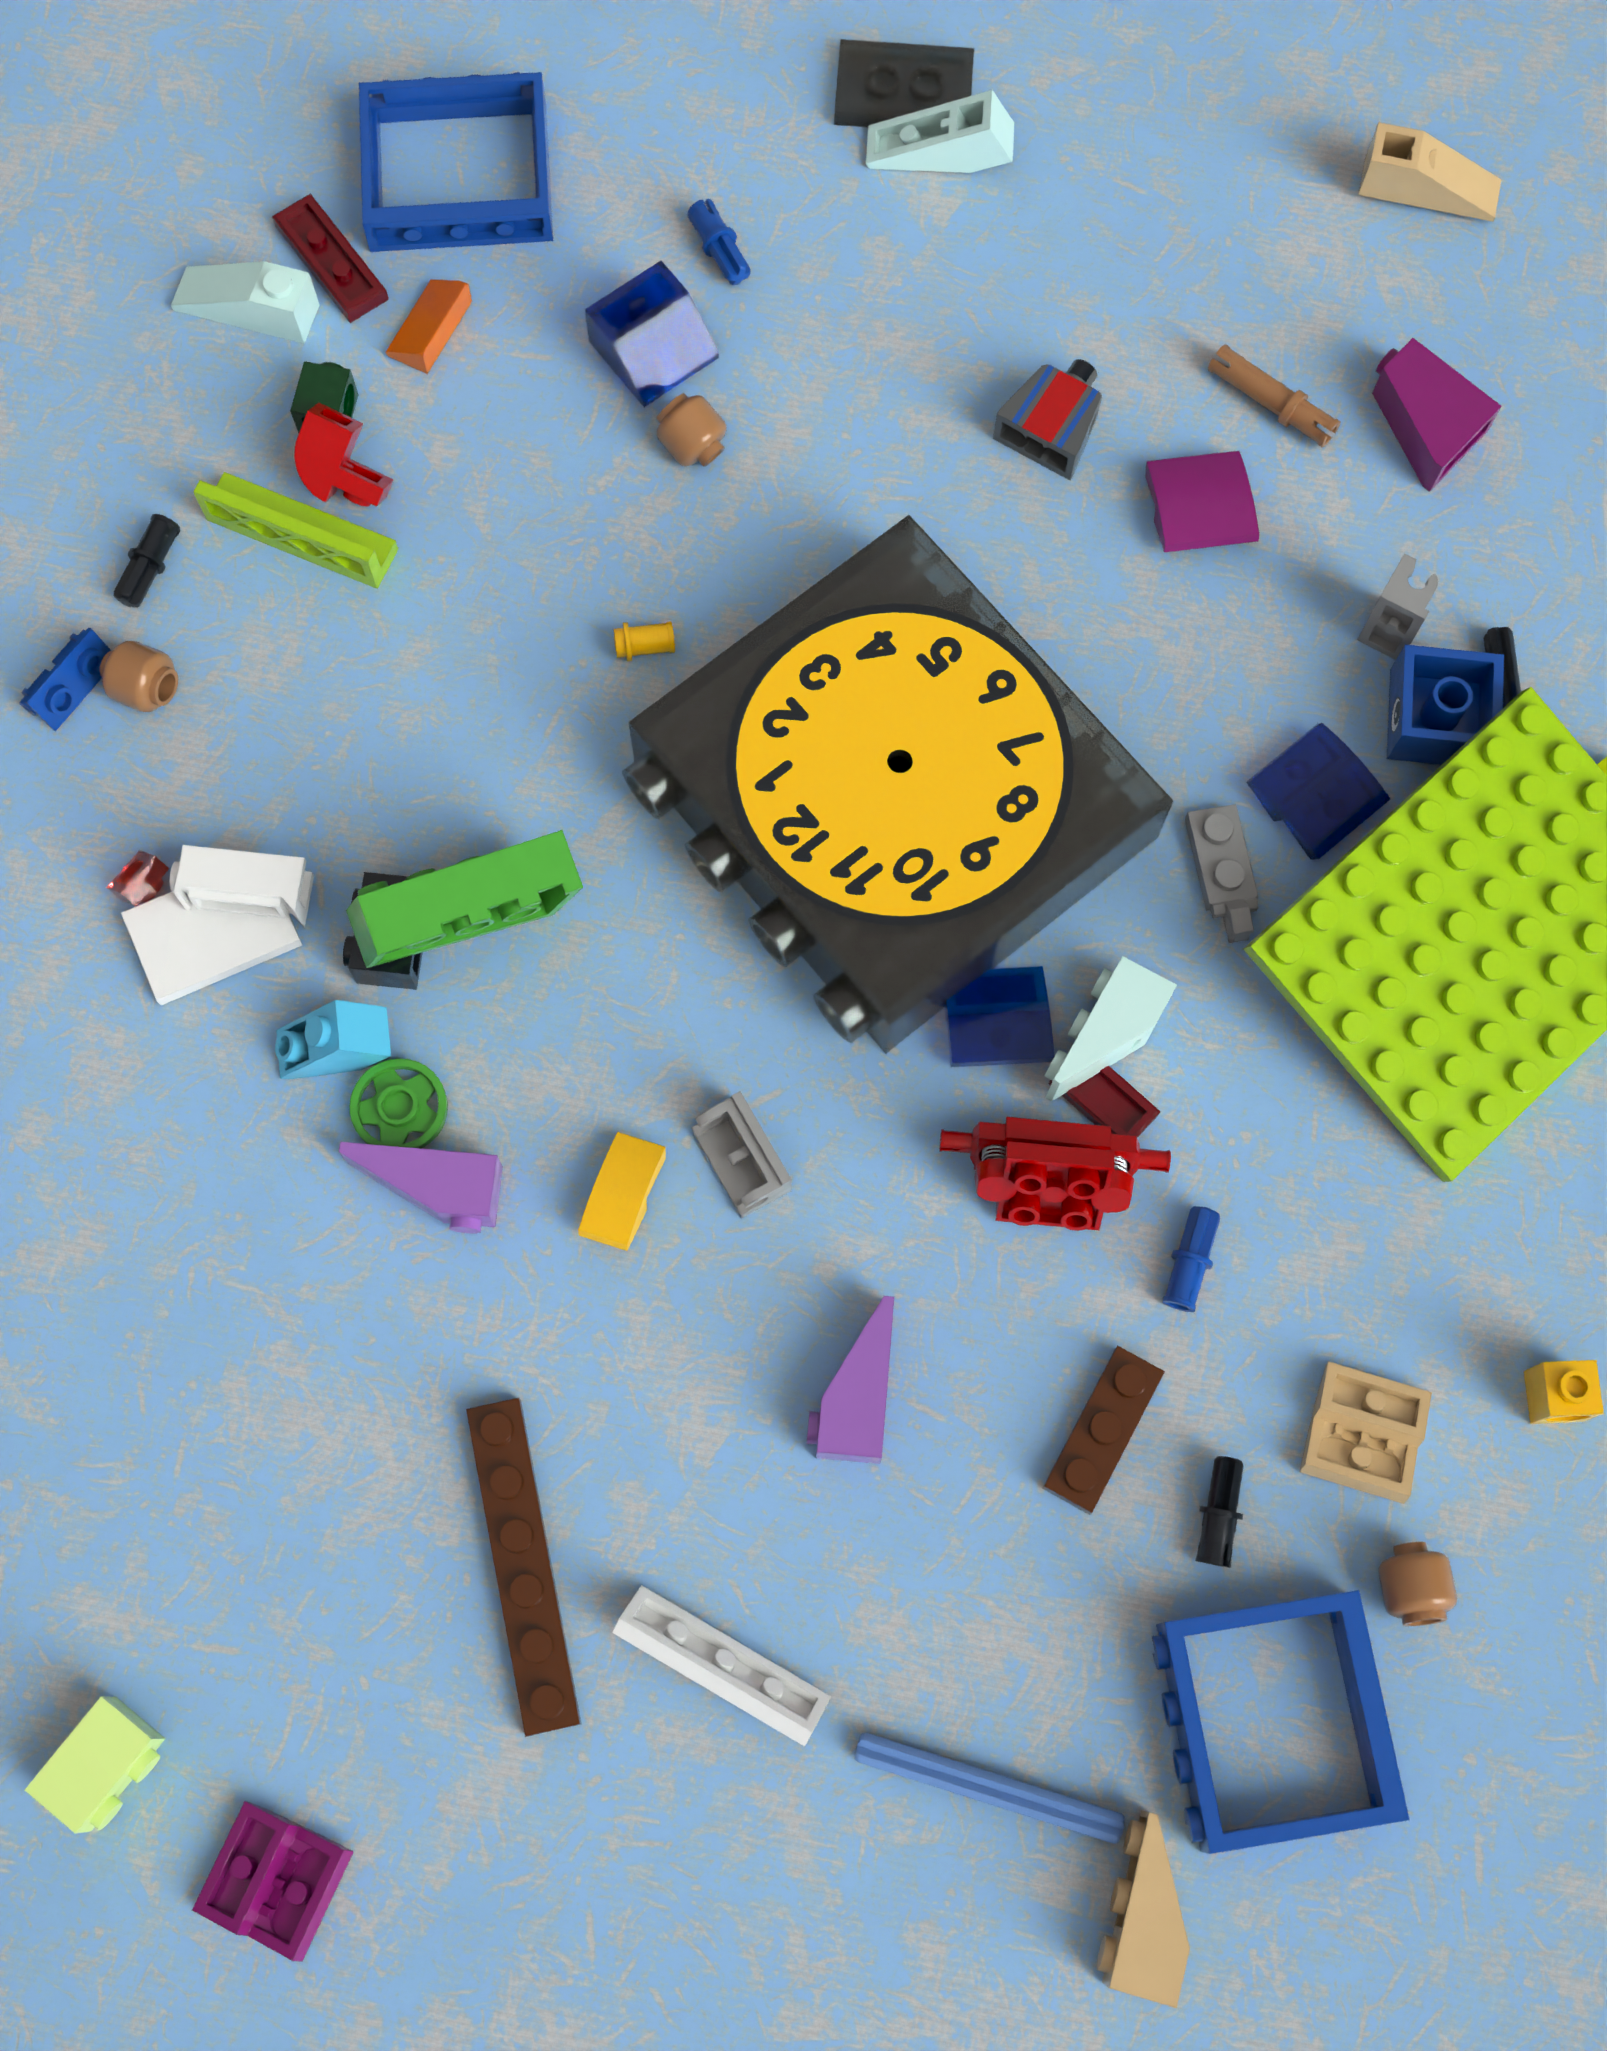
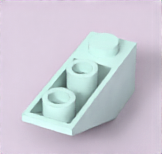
[1044,956,1177,1101]

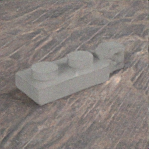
[1185,804,1259,943]

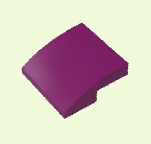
[1145,451,1259,553]
[192,1801,354,1962]

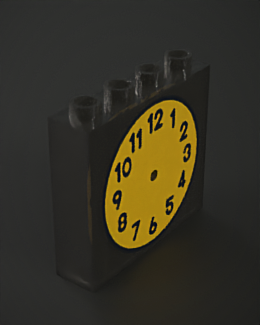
[622,515,1173,1054]

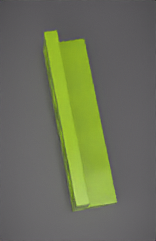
[193,472,399,589]

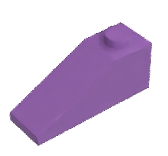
[339,1142,503,1234]
[807,1296,894,1464]

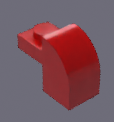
[294,402,394,507]

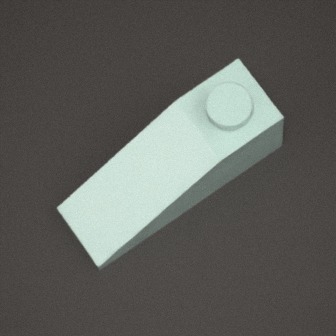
[866,90,1014,173]
[171,261,319,344]

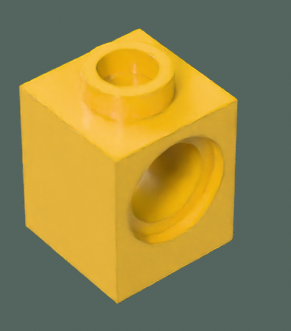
[1523,1360,1604,1424]

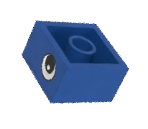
[1387,644,1504,765]

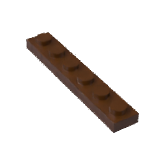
[466,1398,582,1737]

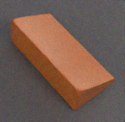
[386,279,472,374]

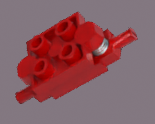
[939,1117,1171,1231]

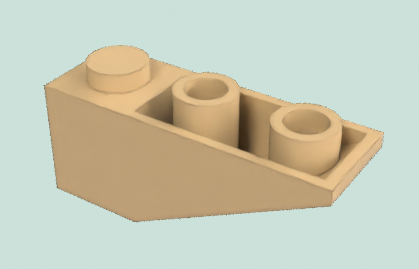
[1358,122,1502,222]
[1096,1810,1190,2008]

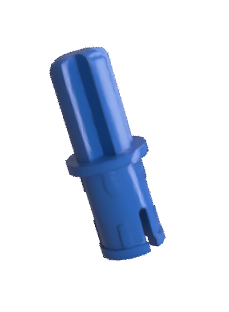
[687,199,751,285]
[1162,1206,1220,1313]

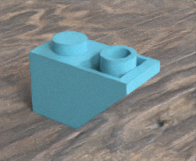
[275,1000,391,1080]

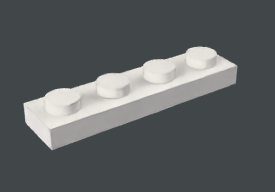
[612,1585,831,1747]

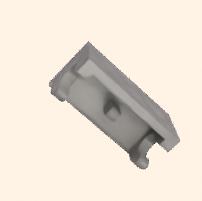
[1357,553,1438,660]
[691,1091,792,1218]

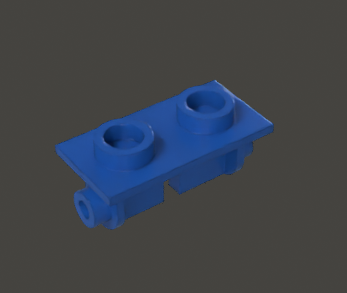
[19,627,111,731]

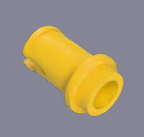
[613,621,675,662]

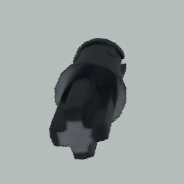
[114,514,181,608]
[1195,1456,1244,1568]

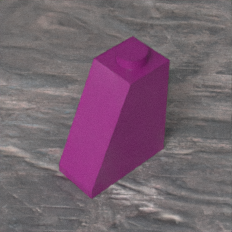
[1372,338,1502,492]

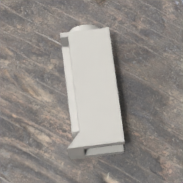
[170,845,314,928]

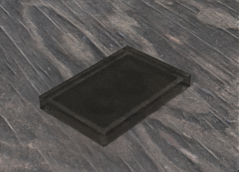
[834,39,974,127]

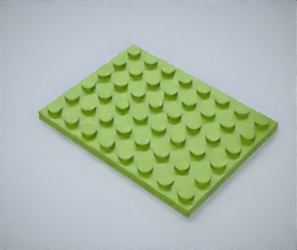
[1243,687,1607,1182]

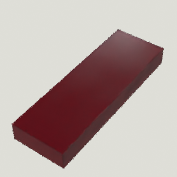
[272,193,389,323]

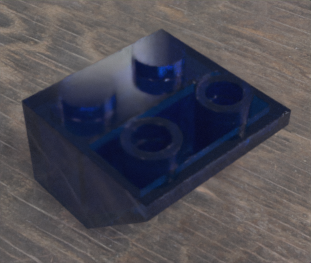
[585,260,719,407]

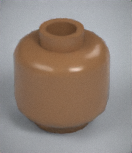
[656,393,726,467]
[100,641,178,712]
[1378,1542,1457,1627]

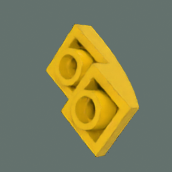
[578,1132,666,1251]

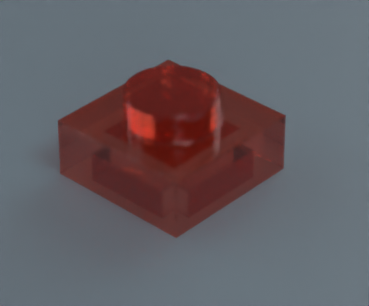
[106,850,169,907]

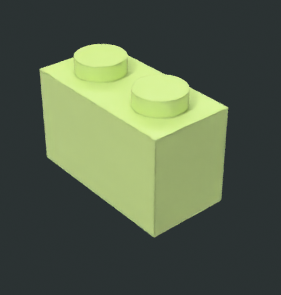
[25,1696,165,1834]

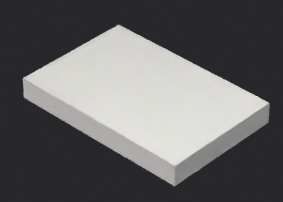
[121,892,302,1005]

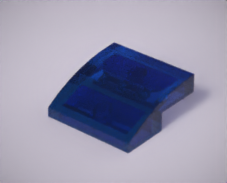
[1246,723,1391,860]
[942,966,1055,1067]

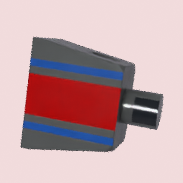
[993,359,1102,480]

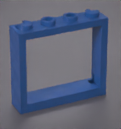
[359,72,553,252]
[1152,1590,1410,1854]

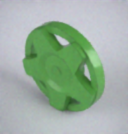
[349,1059,448,1149]

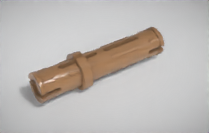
[1208,344,1341,448]

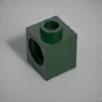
[290,361,358,433]

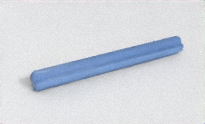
[854,1733,1125,1844]

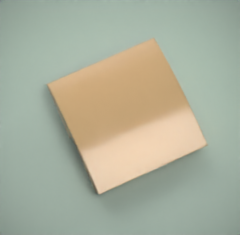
[1300,1361,1432,1504]

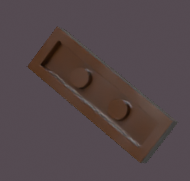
[1042,1346,1165,1515]

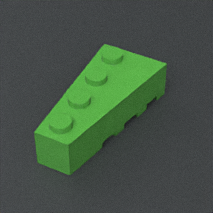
[346,830,583,968]

